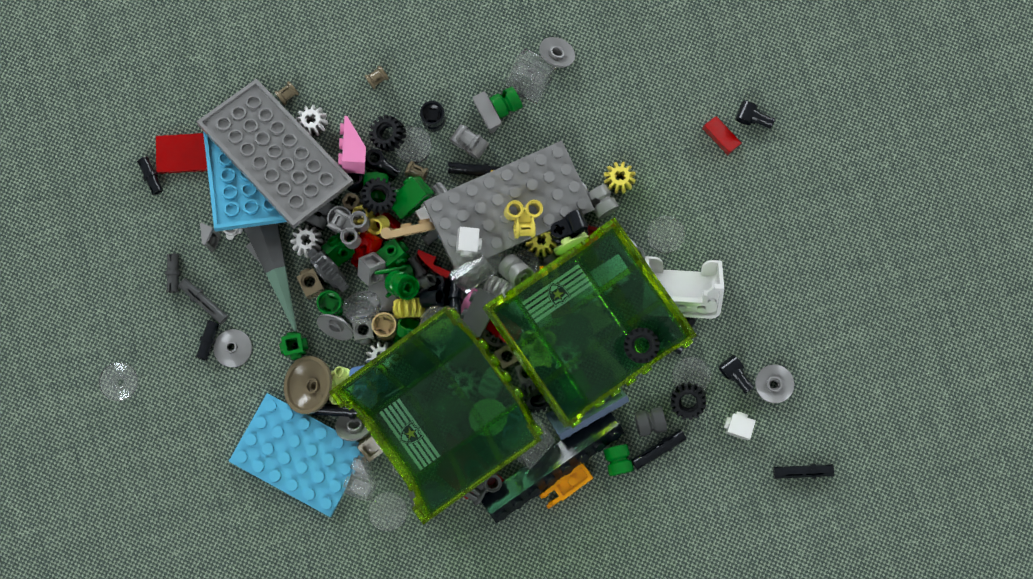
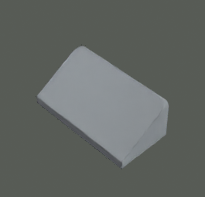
[472,91,501,134]
[200,223,221,252]

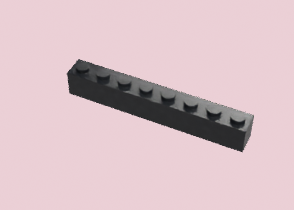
[481,412,624,523]

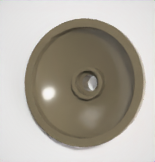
[284,356,332,414]

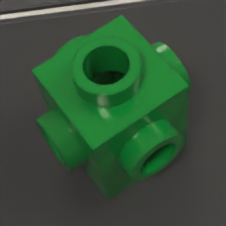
[321,233,355,267]
[377,238,411,268]
[280,331,309,360]

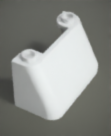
[643,256,724,319]

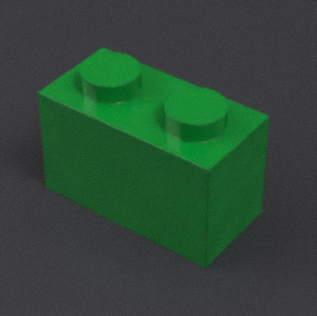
[392,176,434,219]

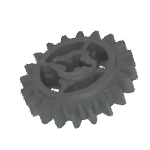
[306,248,349,293]

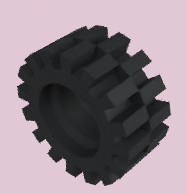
[369,115,406,152]
[360,177,397,215]
[624,327,660,363]
[519,377,557,413]
[671,382,706,420]

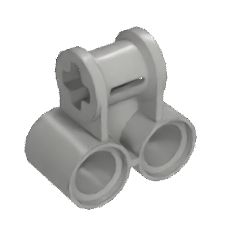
[449,124,489,160]
[327,209,370,249]

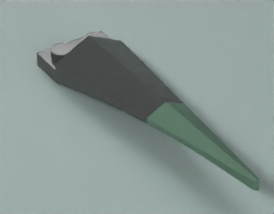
[244,223,297,332]

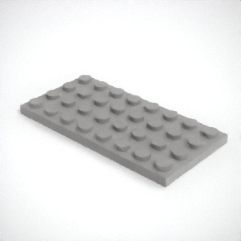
[197,79,354,229]
[423,141,595,273]

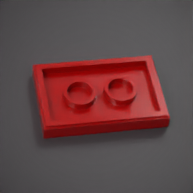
[156,133,208,174]

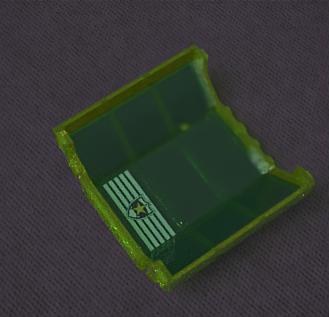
[482,217,697,428]
[329,306,543,525]

